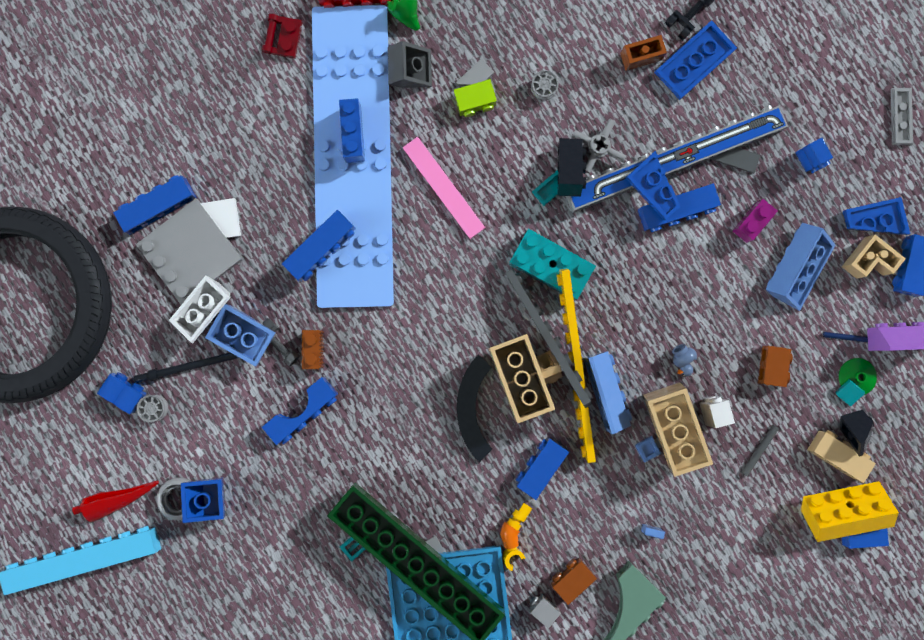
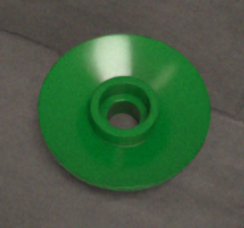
[839,358,877,395]

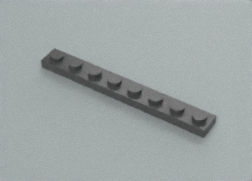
[505,269,593,408]

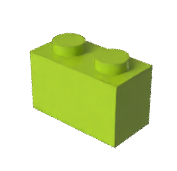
[454,79,497,117]

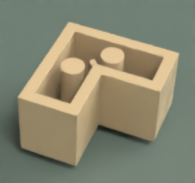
[842,235,906,279]

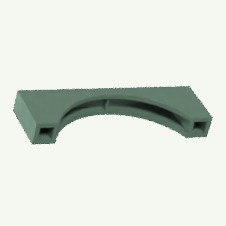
[603,561,666,640]

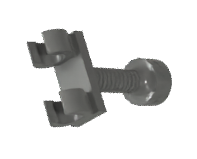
[263,318,300,367]

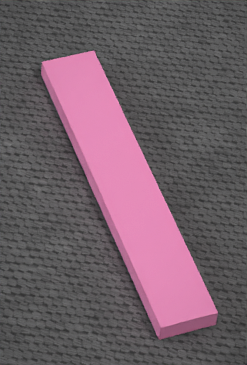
[403,137,485,239]

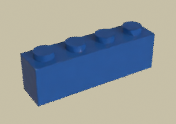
[113,175,197,235]
[638,183,721,233]
[282,209,356,282]

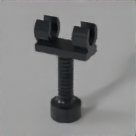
[665,0,714,41]

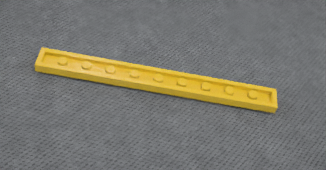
[557,268,596,463]

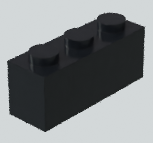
[557,138,586,197]

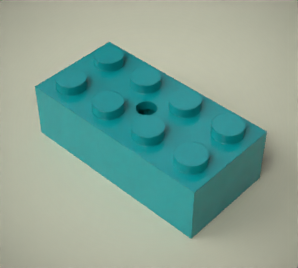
[509,228,596,301]

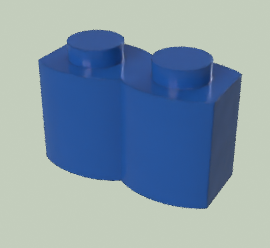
[795,138,833,173]
[97,372,147,414]

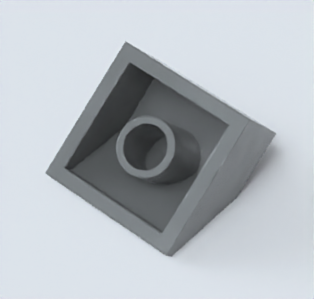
[388,41,432,88]

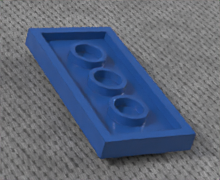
[654,20,737,100]

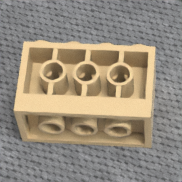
[643,382,713,477]

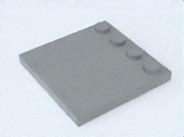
[136,198,243,305]

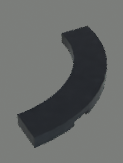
[456,354,493,463]

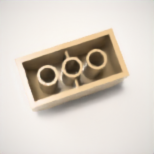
[489,334,555,423]

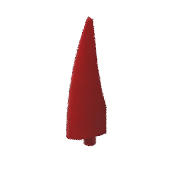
[72,480,159,522]

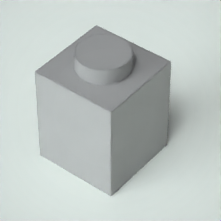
[529,593,561,629]

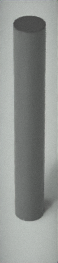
[741,425,779,477]

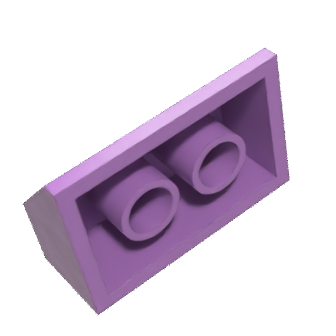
[867,322,924,351]

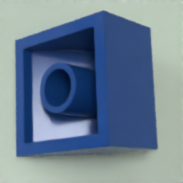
[181,478,225,523]

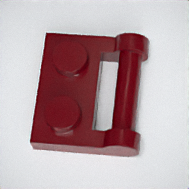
[262,13,303,59]

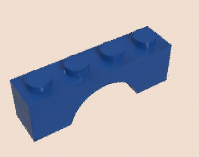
[262,377,338,445]

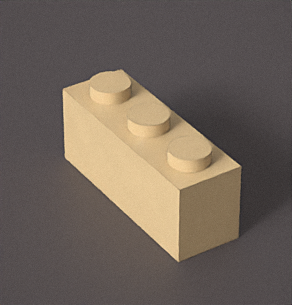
[807,430,876,483]

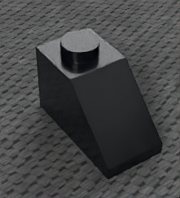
[839,410,874,457]

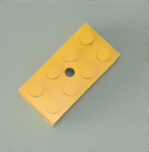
[801,481,899,542]

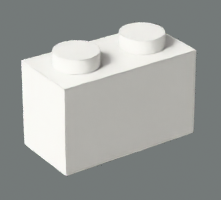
[699,396,735,428]

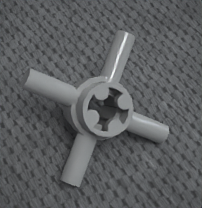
[572,119,626,173]

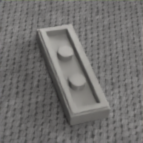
[891,88,913,145]

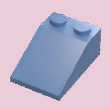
[205,304,275,367]

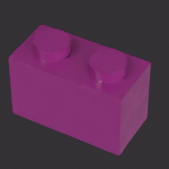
[732,199,778,243]

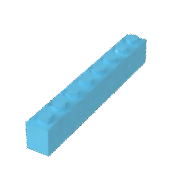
[0,526,161,595]

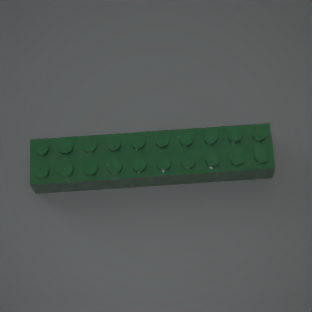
[327,482,505,640]

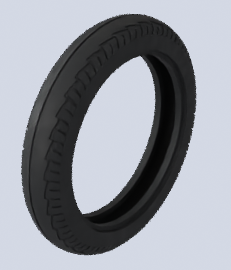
[0,207,112,403]

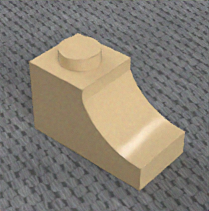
[536,351,563,384]

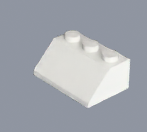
[169,275,231,343]

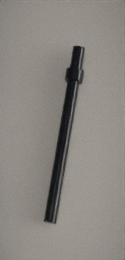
[134,352,239,383]

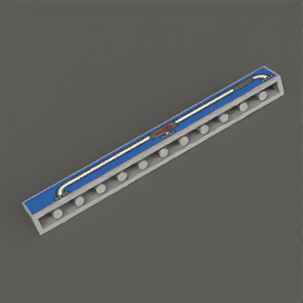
[565,105,789,213]

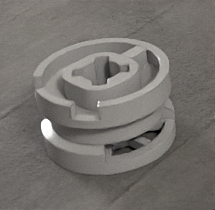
[531,70,559,100]
[137,395,168,422]

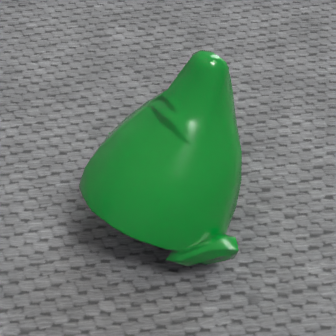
[387,0,421,31]

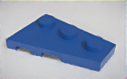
[626,151,681,221]
[843,197,910,235]

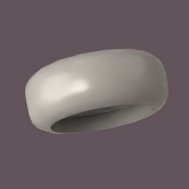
[156,477,191,520]

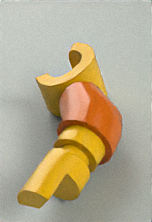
[500,503,533,571]

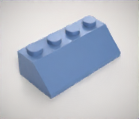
[766,223,835,311]
[583,351,632,434]

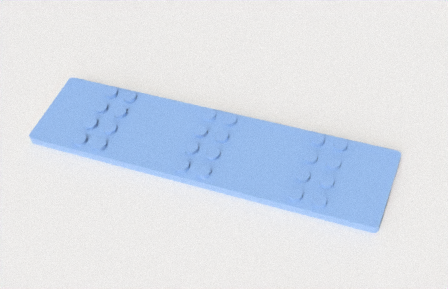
[312,5,394,308]

